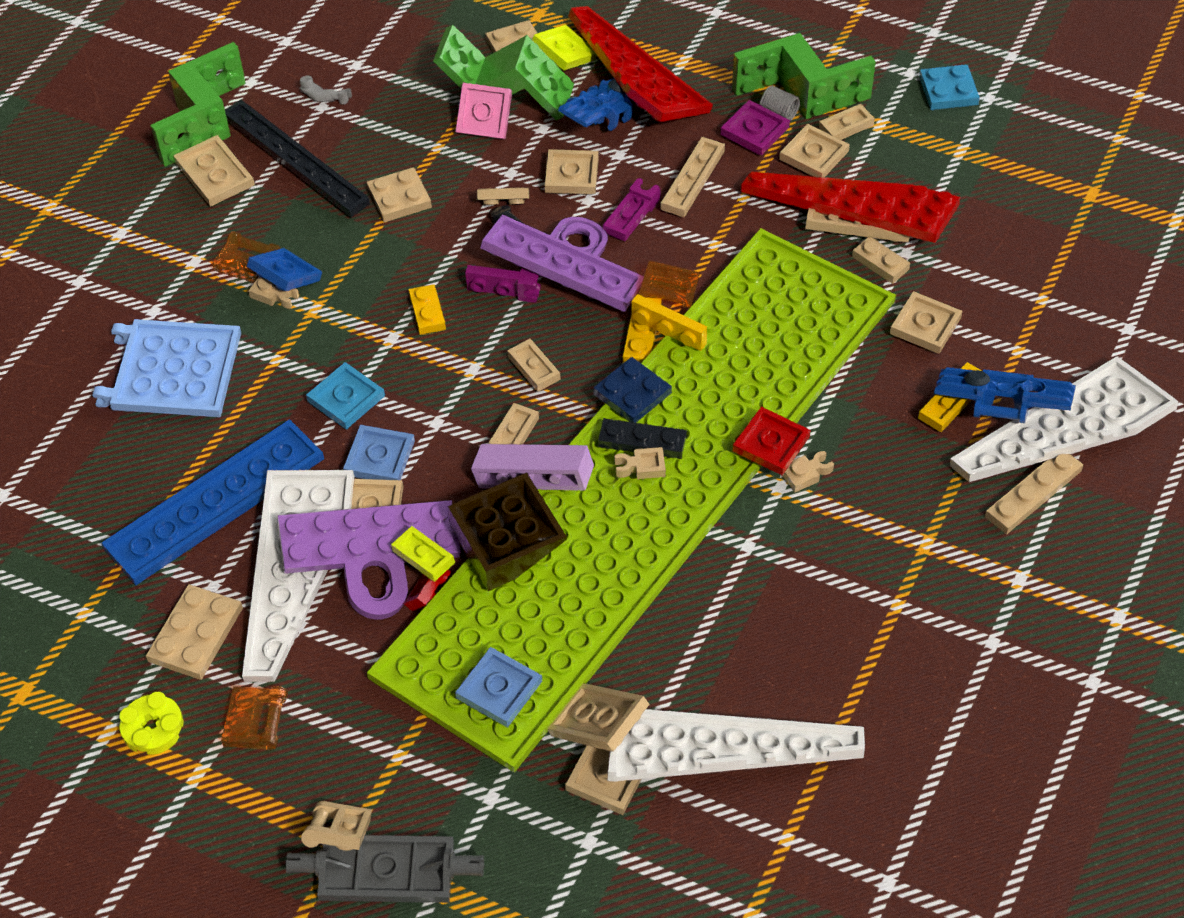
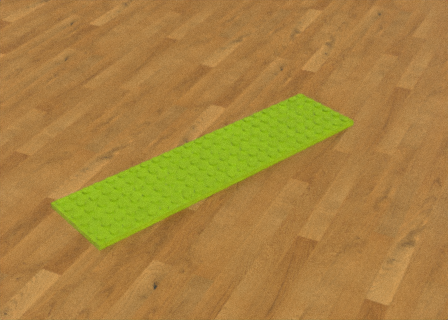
[367,229,896,773]

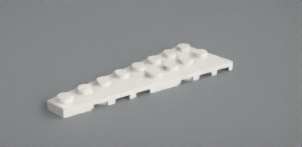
[608,709,865,781]

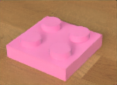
[456,83,512,139]

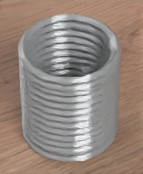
[760,85,800,121]

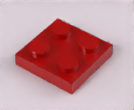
[733,406,811,476]

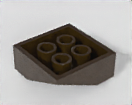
[447,473,567,591]

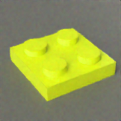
[532,25,597,70]

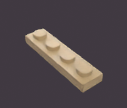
[661,137,725,217]
[805,208,910,242]
[985,454,1083,535]

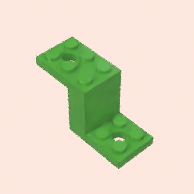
[433,25,574,120]
[732,33,876,119]
[151,42,246,167]

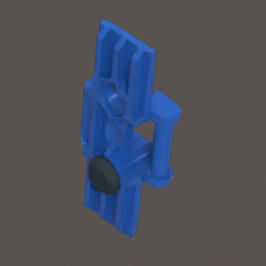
[558,78,633,131]
[934,367,1076,423]

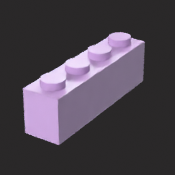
[471,444,594,491]

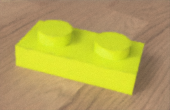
[391,526,455,582]

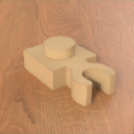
[248,277,299,309]
[615,447,666,479]
[783,451,834,493]

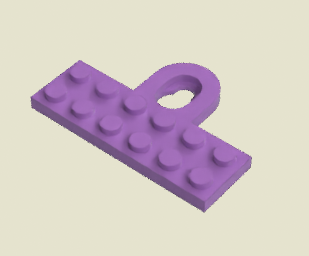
[481,215,645,312]
[277,500,461,619]

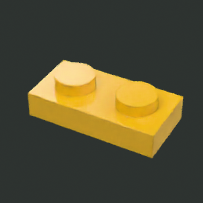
[409,284,446,335]

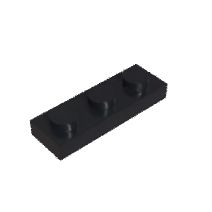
[598,418,687,459]

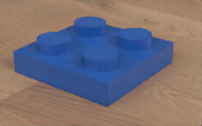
[247,248,322,291]

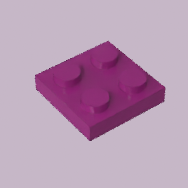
[721,100,790,156]

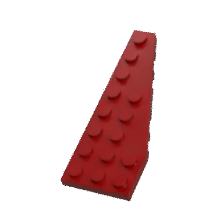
[568,6,713,122]
[741,172,960,243]

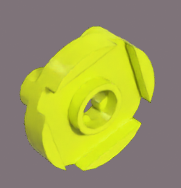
[119,692,184,755]

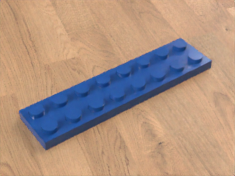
[101,419,324,585]

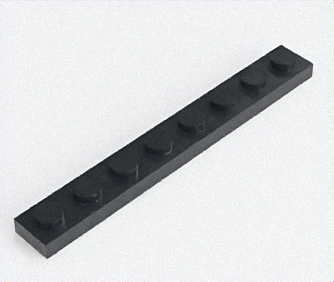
[225,99,370,217]

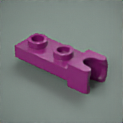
[603,178,660,241]
[465,265,541,303]

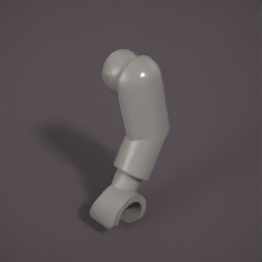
[300,76,352,104]

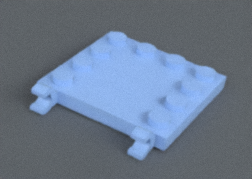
[92,319,241,417]

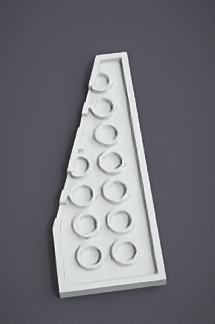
[950,356,1178,482]
[242,470,354,682]

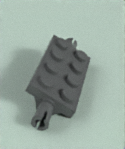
[286,835,484,903]

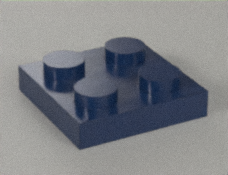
[593,357,672,423]

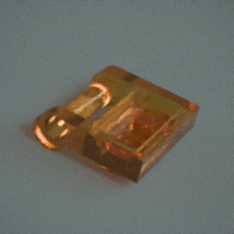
[212,231,280,283]
[639,261,700,308]
[221,686,288,750]

